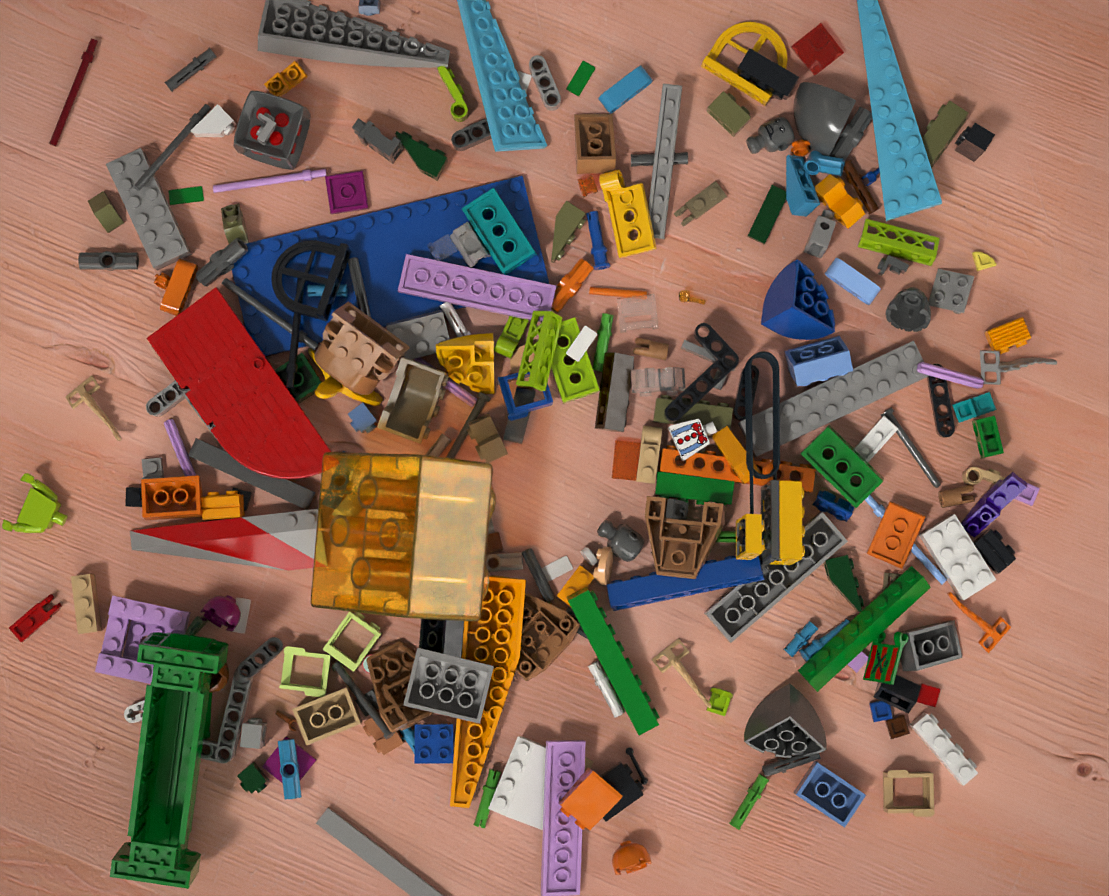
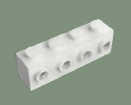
[909,712,978,786]

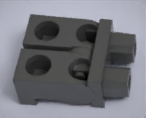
[352,118,404,164]

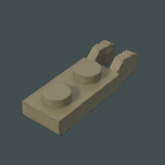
[674,181,727,227]

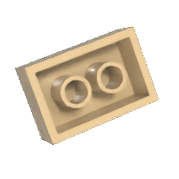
[292,687,363,745]

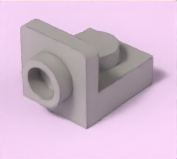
[256,113,277,146]
[142,457,164,479]

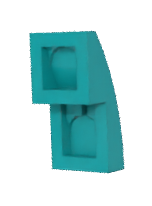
[952,392,997,423]

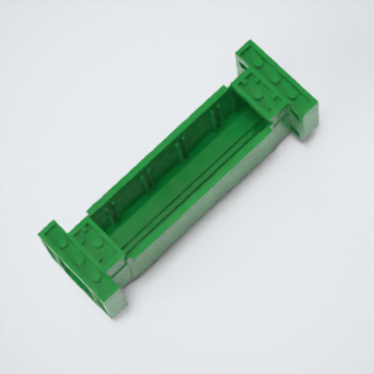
[110,632,229,889]

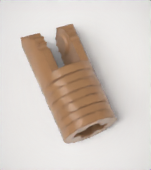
[632,337,669,361]
[938,485,975,508]

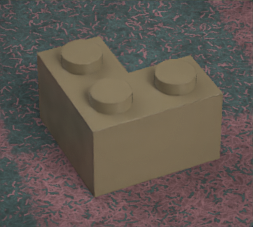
[467,413,508,464]

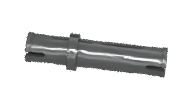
[165,47,217,92]
[631,152,688,167]
[762,753,821,777]

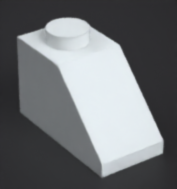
[191,104,236,137]

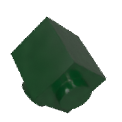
[237,762,269,794]

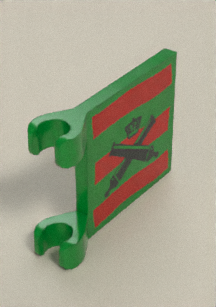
[863,632,909,685]

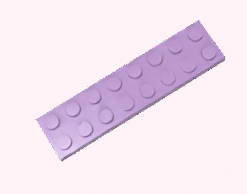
[398,254,556,323]
[541,740,586,896]

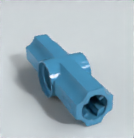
[278,739,302,800]

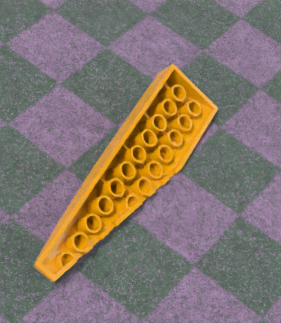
[450,573,526,808]

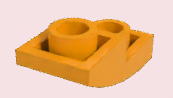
[264,61,308,97]

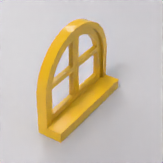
[701,22,788,106]

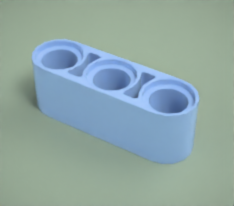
[825,258,881,305]

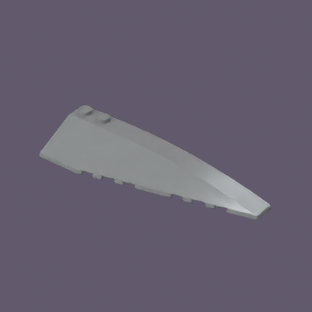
[258,0,450,68]

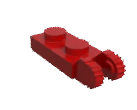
[9,594,62,643]

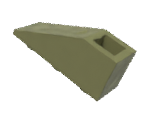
[551,201,586,263]

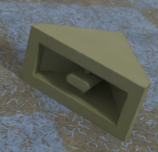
[88,191,124,233]

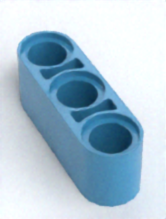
[598,65,653,114]

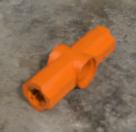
[552,258,594,313]

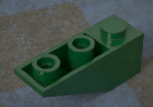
[395,131,448,181]
[824,555,864,612]

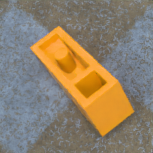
[711,426,761,484]

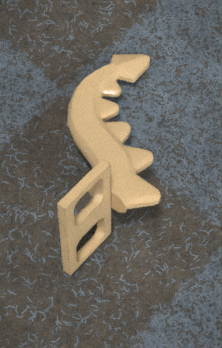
[65,375,122,441]
[651,638,712,708]

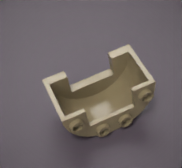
[377,356,449,444]

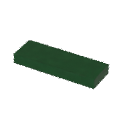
[747,185,786,244]

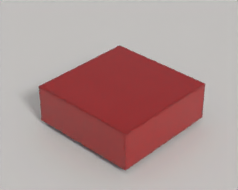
[916,683,941,708]

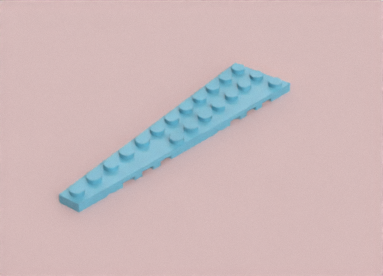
[457,0,547,152]
[857,0,942,221]

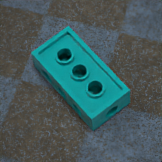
[462,188,537,275]

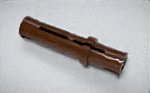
[843,159,880,215]

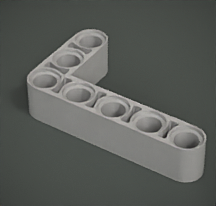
[146,380,225,450]
[201,669,253,763]

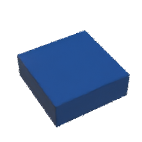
[869,701,893,722]

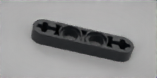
[927,364,955,438]

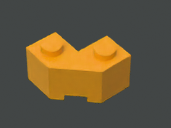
[814,174,865,229]

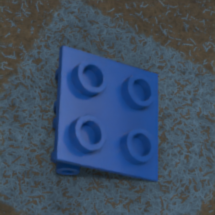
[414,724,453,764]

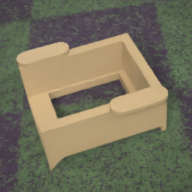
[883,770,935,817]

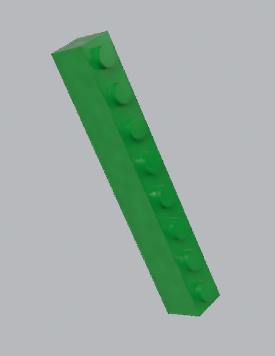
[798,566,931,692]
[566,587,660,736]

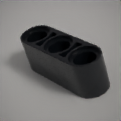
[733,365,759,421]

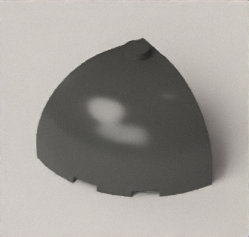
[793,82,856,156]
[744,683,827,758]

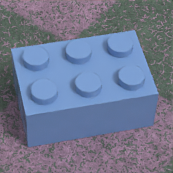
[784,336,853,387]
[793,761,866,828]

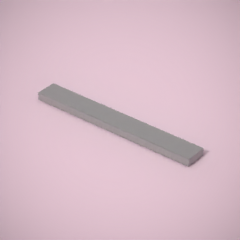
[648,84,683,239]
[316,807,444,896]

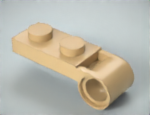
[636,425,662,484]
[962,467,1005,485]

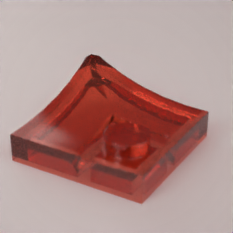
[790,23,844,76]

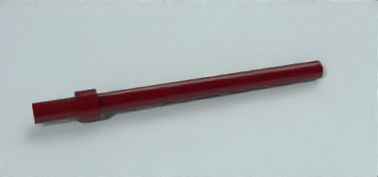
[49,38,98,147]

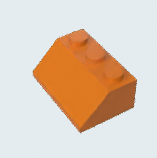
[141,475,203,520]

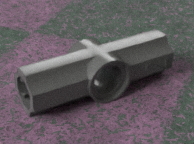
[829,107,872,160]
[196,238,248,287]
[78,251,139,271]

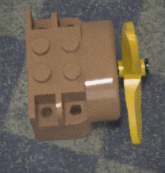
[308,301,410,406]

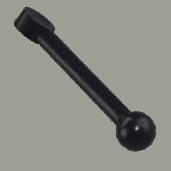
[626,747,648,785]

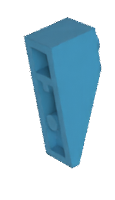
[786,155,820,217]

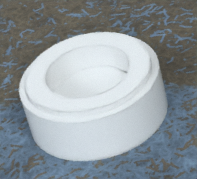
[580,547,598,566]

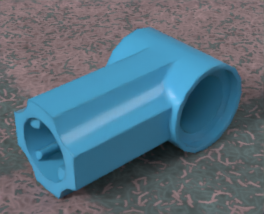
[804,150,845,176]

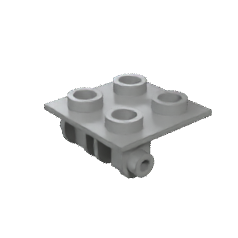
[929,269,974,314]

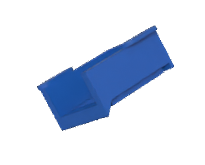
[497,372,553,421]

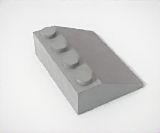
[404,648,494,724]

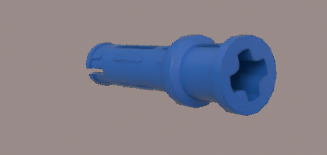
[586,211,611,270]

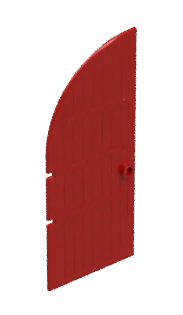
[146,287,339,479]

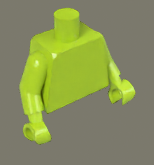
[2,473,67,533]

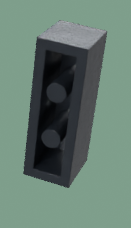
[737,48,799,100]
[955,123,995,162]

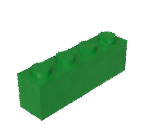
[654,472,734,508]

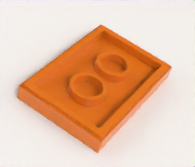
[867,501,926,569]

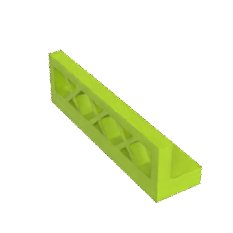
[858,219,940,266]
[516,311,563,391]

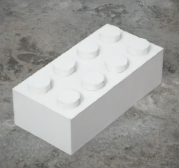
[919,514,996,600]

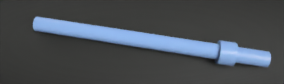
[865,495,947,585]

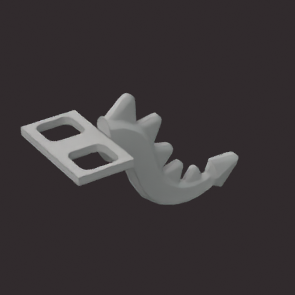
[980,350,1057,385]

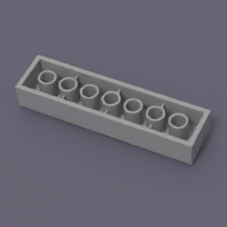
[704,512,848,643]

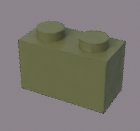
[707,91,751,137]

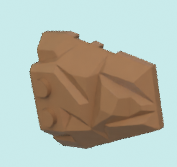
[366,641,434,732]

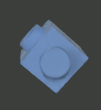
[348,403,378,434]

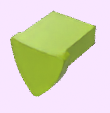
[706,687,734,716]

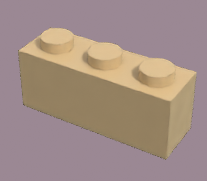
[71,574,102,634]

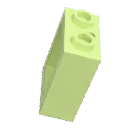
[323,611,382,672]

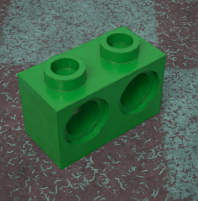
[972,416,1004,459]

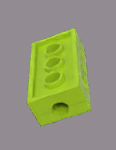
[551,317,600,404]

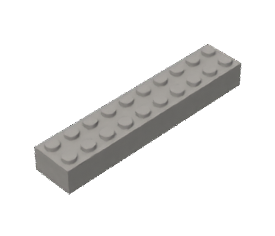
[738,341,930,458]

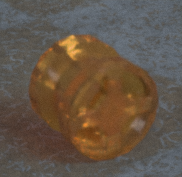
[577,174,598,198]

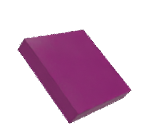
[325,171,369,215]
[262,736,316,783]

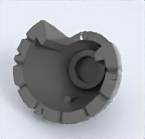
[885,287,931,332]

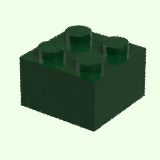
[275,353,322,404]

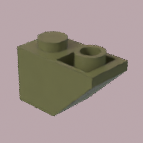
[221,203,249,244]

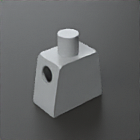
[803,210,836,259]

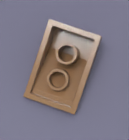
[574,114,616,174]

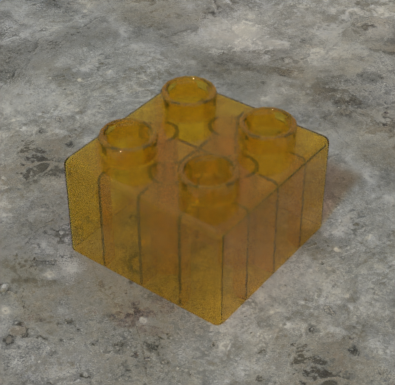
[310,452,496,622]

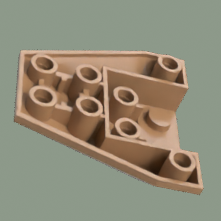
[516,593,580,681]

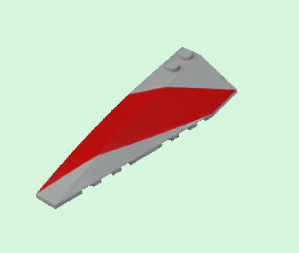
[130,509,327,571]

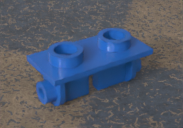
[812,490,854,522]

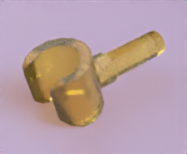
[679,290,705,305]

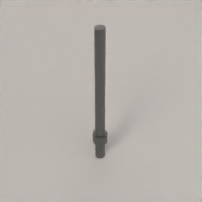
[134,104,211,191]
[222,278,319,351]

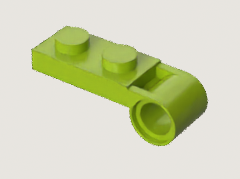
[437,66,468,122]
[494,316,529,359]

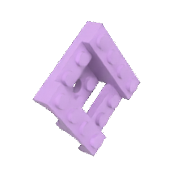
[95,596,191,684]

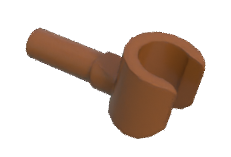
[275,710,297,731]

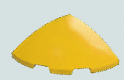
[436,333,494,394]

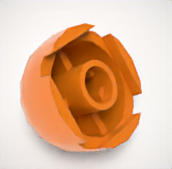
[612,841,652,875]

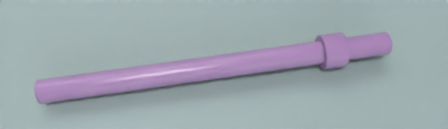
[213,169,327,193]

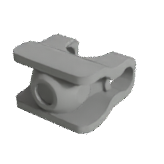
[450,222,491,268]

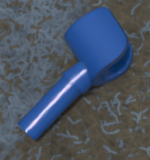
[862,168,880,186]

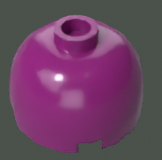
[201,595,241,632]

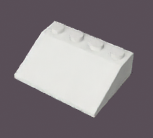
[488,736,546,830]

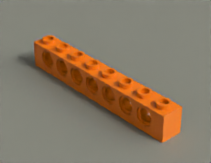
[659,445,816,493]

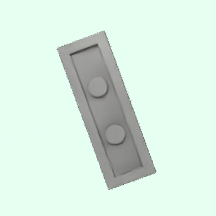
[681,340,735,390]

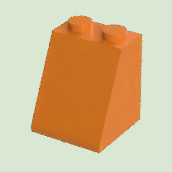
[558,767,623,830]

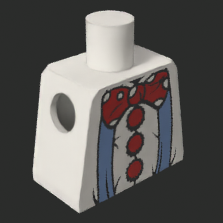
[668,419,717,461]

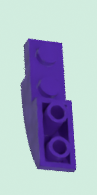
[961,472,1027,538]

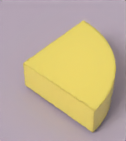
[972,252,997,271]

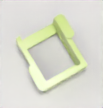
[279,646,331,697]

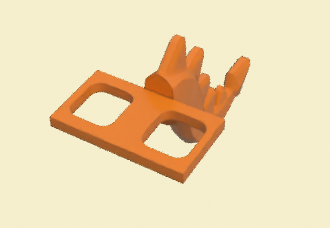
[947,592,1011,653]

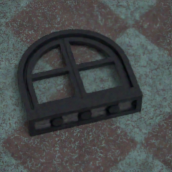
[272,240,352,321]

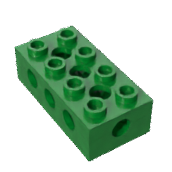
[801,425,884,508]

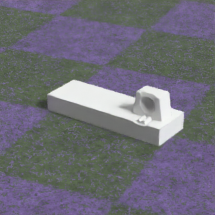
[854,416,898,462]

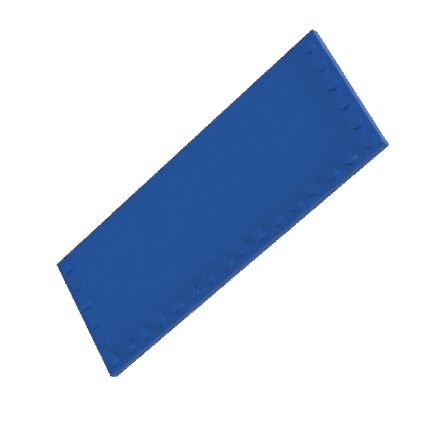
[232,176,549,357]

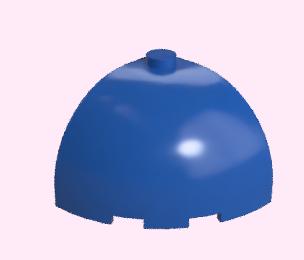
[761,260,835,340]

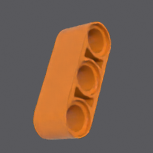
[160,259,198,316]

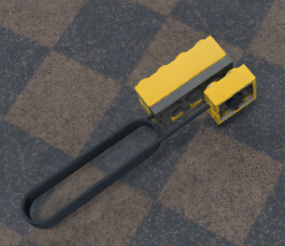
[736,351,805,565]

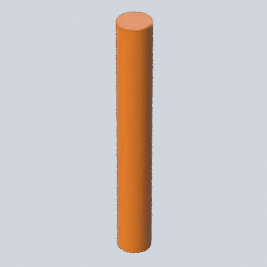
[589,287,647,299]

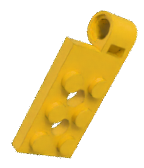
[599,169,657,258]

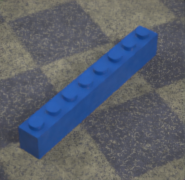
[607,556,765,611]

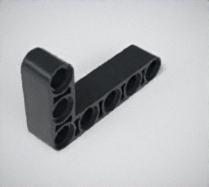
[664,323,739,422]

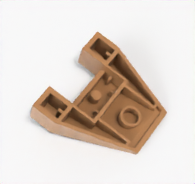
[645,496,726,579]

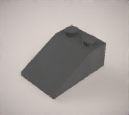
[900,620,962,671]

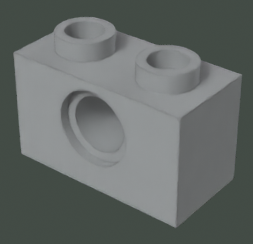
[240,718,267,749]

